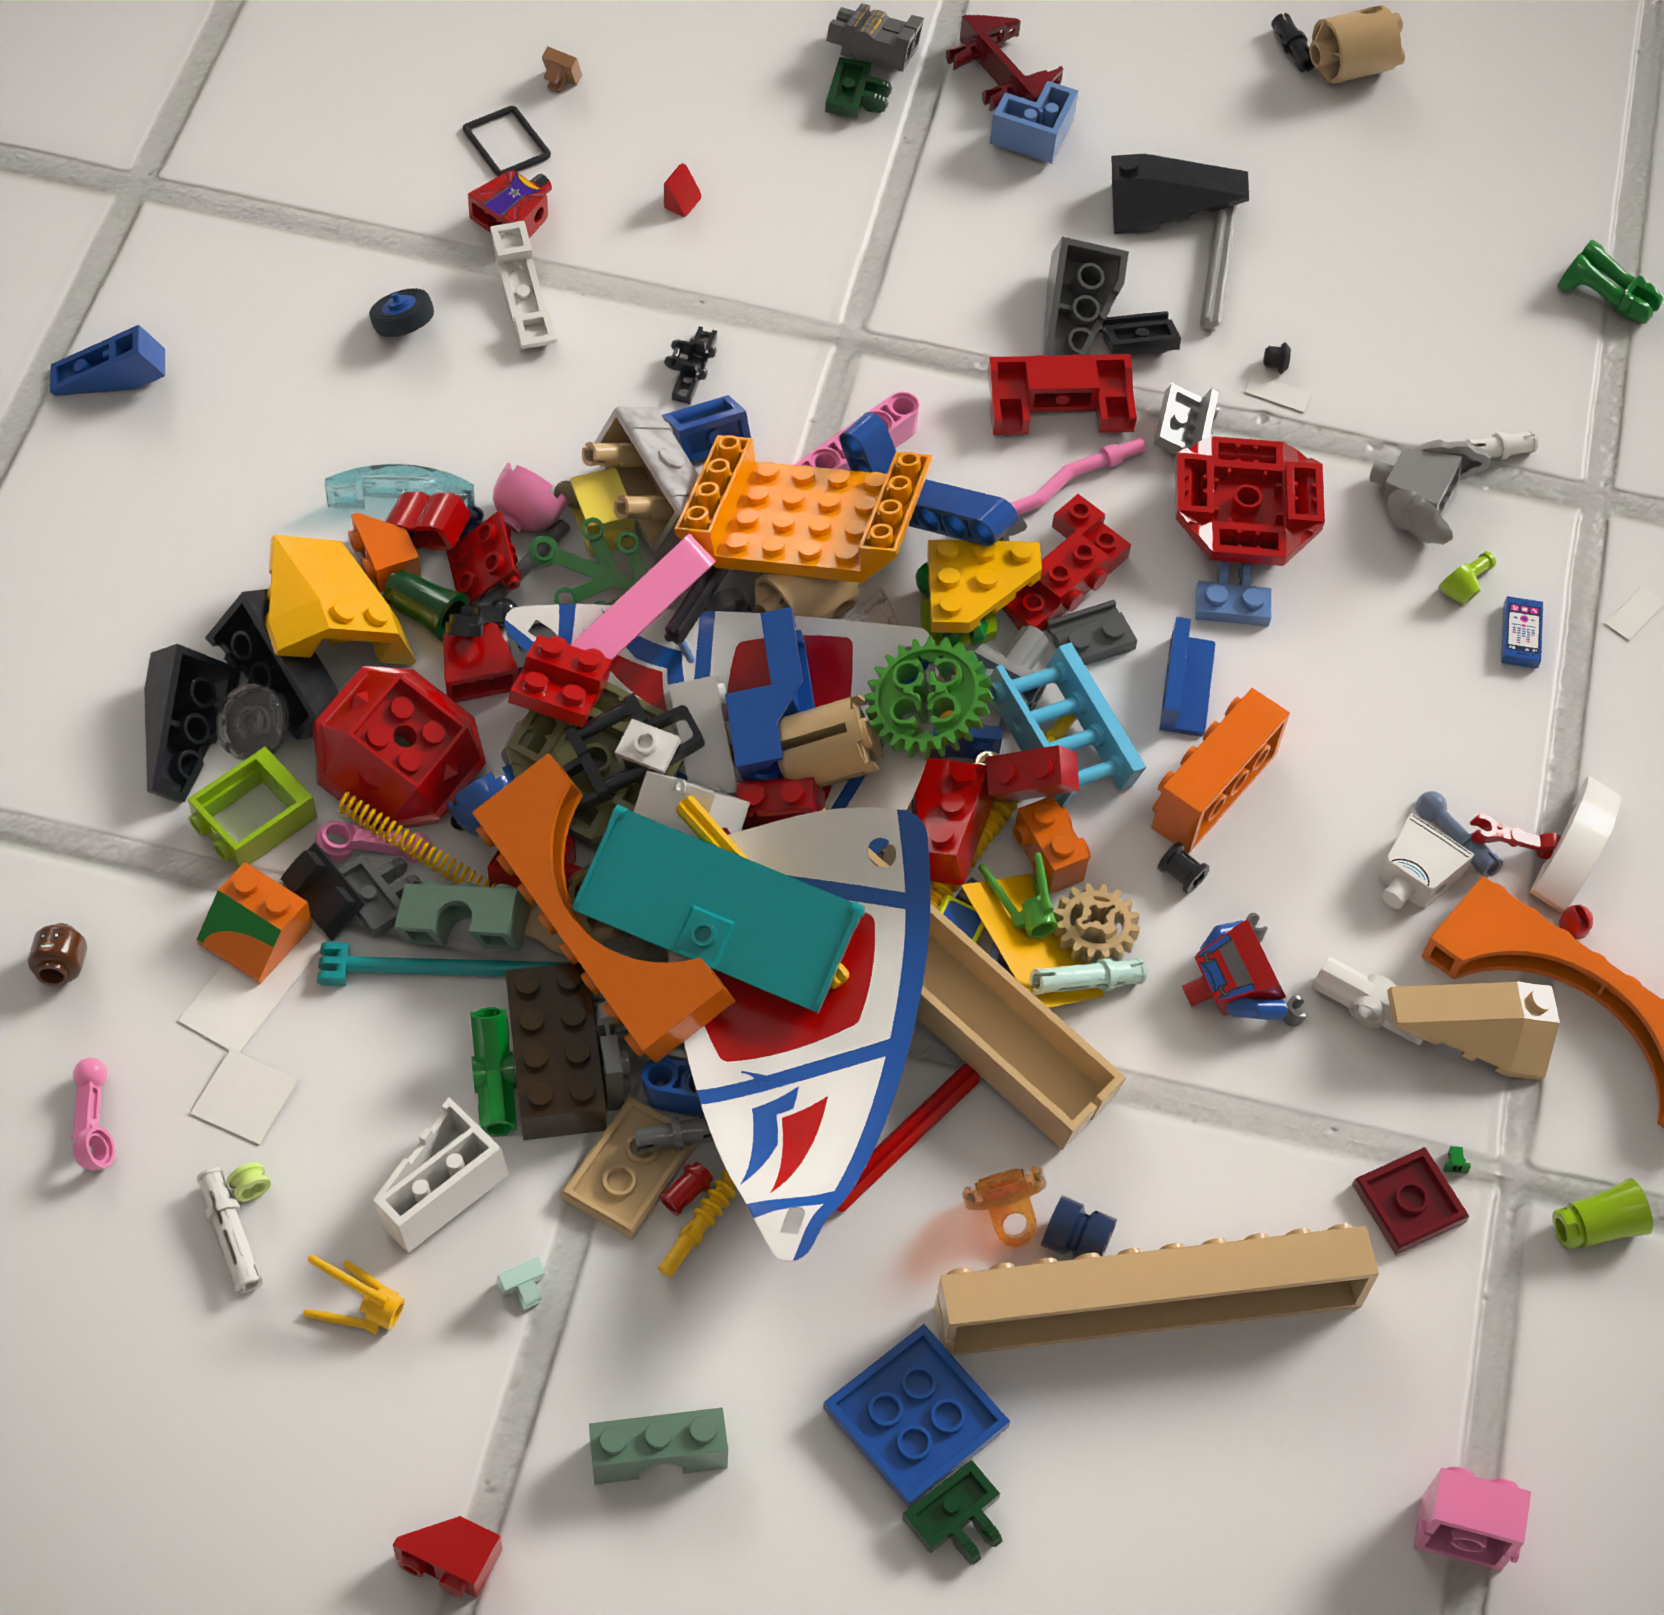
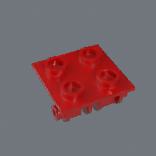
[446,510,523,604]

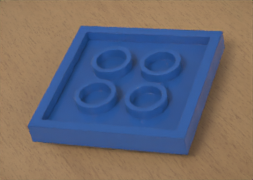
[823,1324,1010,1508]

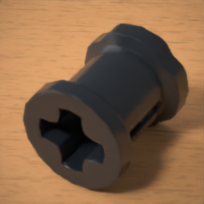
[1157,842,1210,894]

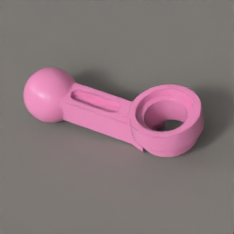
[315,821,432,863]
[71,1058,116,1171]

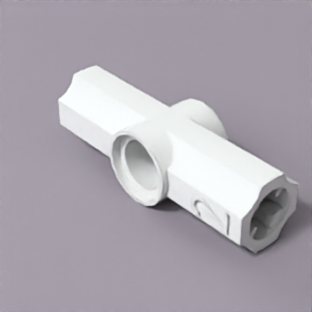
[1312,956,1424,1046]

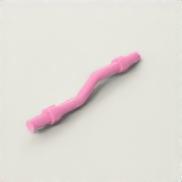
[1011,438,1146,515]

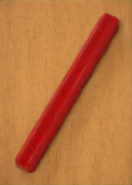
[836,1064,980,1212]

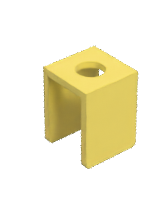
[570,467,635,556]

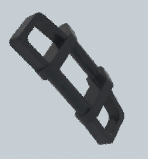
[562,692,705,816]

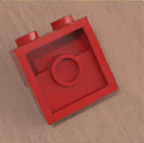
[508,635,612,728]

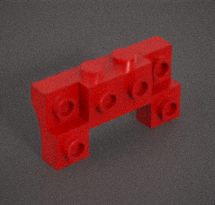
[987,354,1137,435]
[1002,494,1131,632]

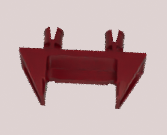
[946,15,1064,111]

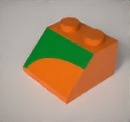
[197,862,313,984]

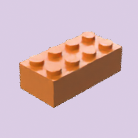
[1151,688,1290,854]

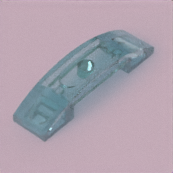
[324,464,476,509]

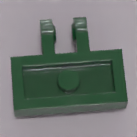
[825,57,893,118]
[902,1459,1003,1564]

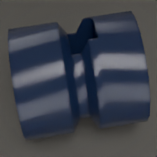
[1041,1195,1117,1259]

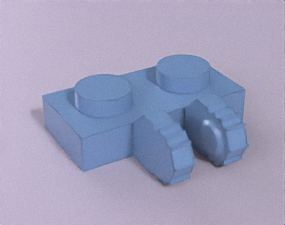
[1195,561,1271,626]

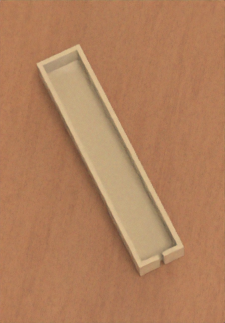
[821,808,1126,1150]
[934,1223,1379,1356]

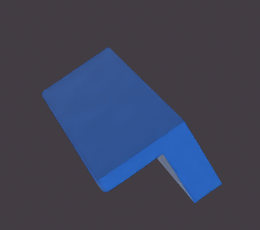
[1159,617,1216,737]

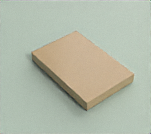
[561,1096,699,1240]

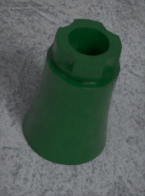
[382,569,470,642]

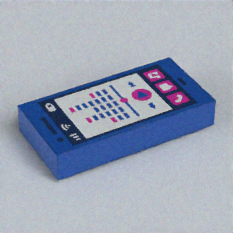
[1501,596,1543,669]

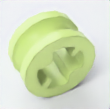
[227,1162,271,1202]

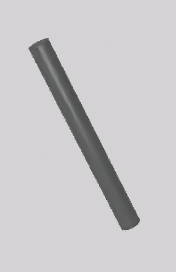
[476,520,570,606]

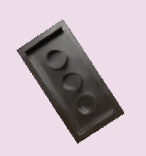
[505,962,607,1141]

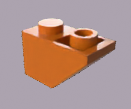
[348,513,421,593]

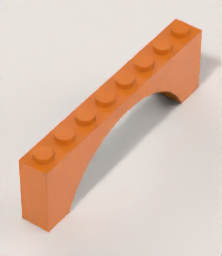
[472,753,735,1063]
[1421,876,1664,1128]

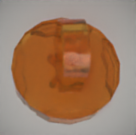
[962,1166,1047,1247]

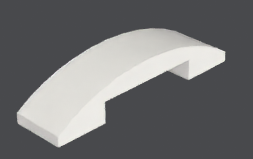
[490,221,557,349]
[1530,776,1621,914]

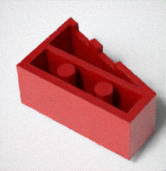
[916,758,995,885]

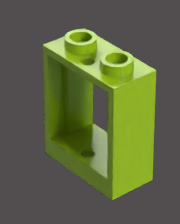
[188,747,317,868]

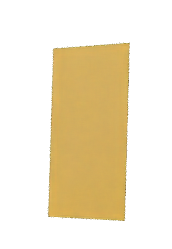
[961,873,1105,1008]

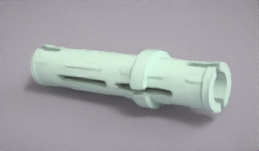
[1029,958,1147,995]

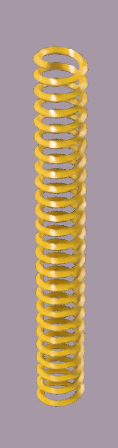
[338,791,496,888]

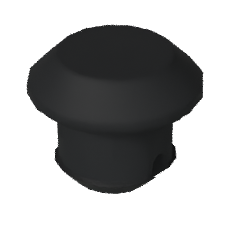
[1263,342,1291,374]

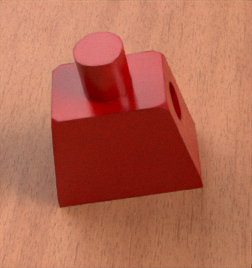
[443,622,518,703]

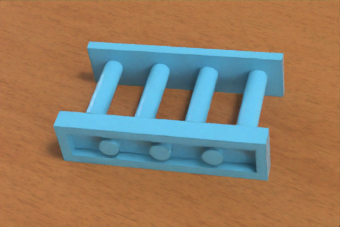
[987,643,1146,808]

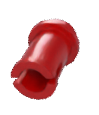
[659,1162,713,1216]

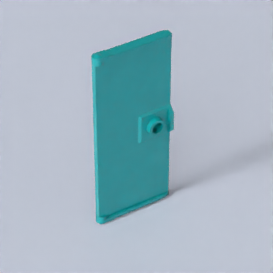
[572,805,865,1013]

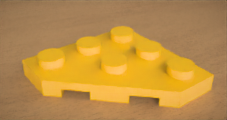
[927,540,1042,633]

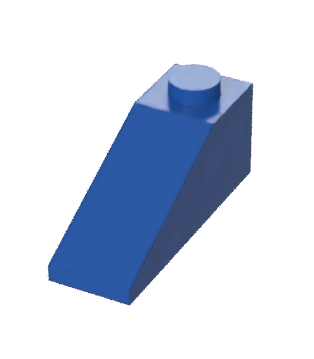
[50,324,165,396]

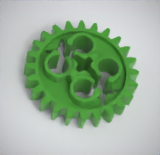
[864,636,993,760]

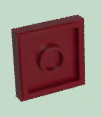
[1352,1147,1470,1255]

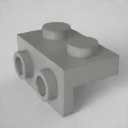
[1153,383,1219,455]

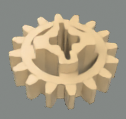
[1053,883,1140,965]

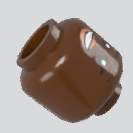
[28,923,87,986]

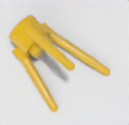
[303,1255,405,1335]

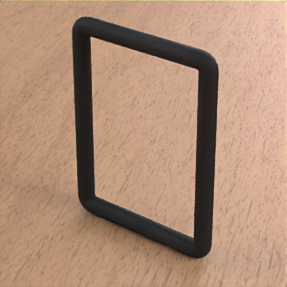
[462,106,551,177]

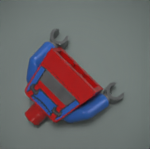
[1181,913,1308,1027]

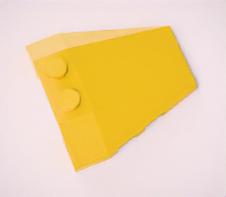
[265,535,416,665]

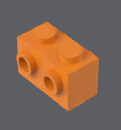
[1013,795,1091,894]

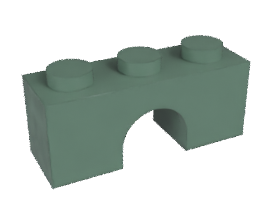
[394,880,531,950]
[589,1407,728,1485]

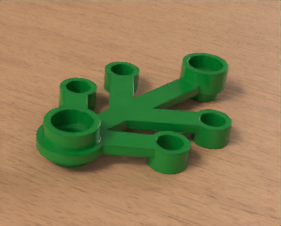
[529,517,648,605]

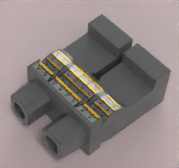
[826,3,924,72]

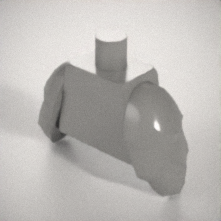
[1369,439,1492,545]

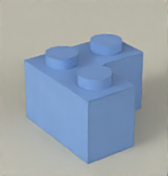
[990,81,1079,164]

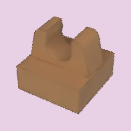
[542,46,582,93]

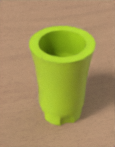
[1552,1178,1653,1249]

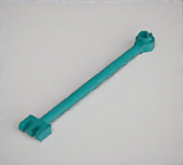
[317,942,571,986]

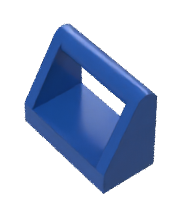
[662,395,751,462]

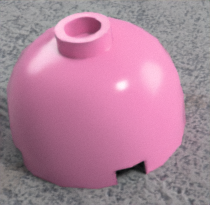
[492,463,568,533]

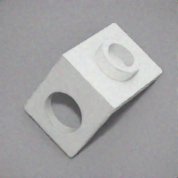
[615,719,681,774]

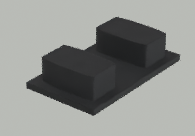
[281,842,366,941]

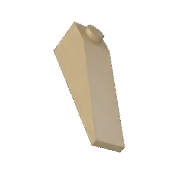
[1387,982,1560,1080]

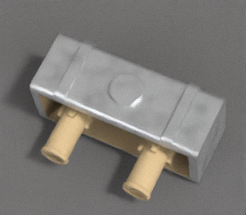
[582,406,699,557]

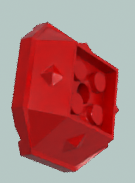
[1175,436,1325,566]
[312,666,486,831]

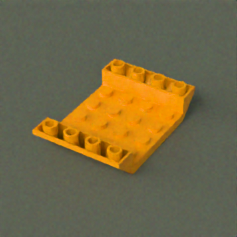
[674,435,933,583]

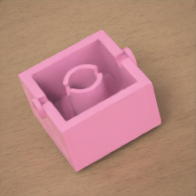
[1414,1467,1531,1571]

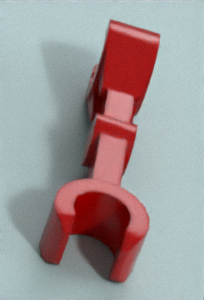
[1470,814,1561,859]

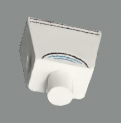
[1379,813,1474,909]

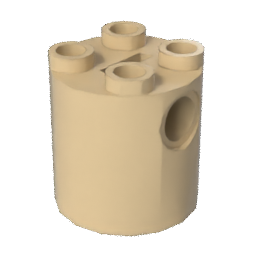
[1309,5,1405,84]
[754,573,863,619]

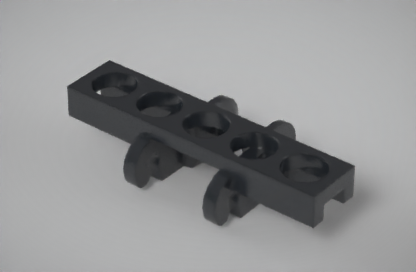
[664,326,717,405]

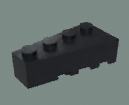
[205,589,339,740]

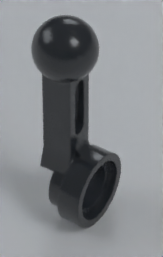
[445,598,518,637]

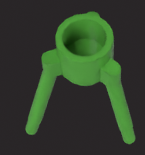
[978,852,1058,939]

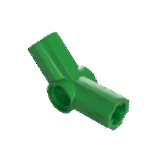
[470,1007,517,1137]

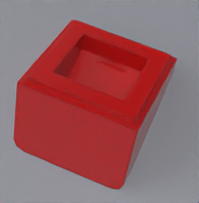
[664,163,701,217]

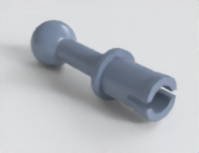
[1416,791,1503,878]

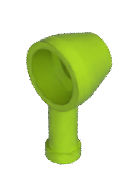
[1439,551,1496,605]

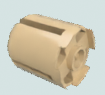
[777,695,883,788]

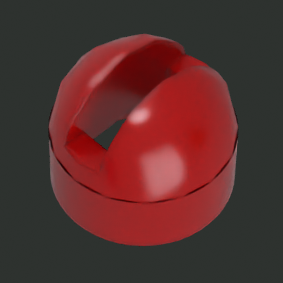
[1559,904,1594,939]

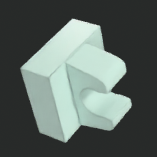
[496,1257,545,1310]

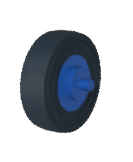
[369,288,434,337]

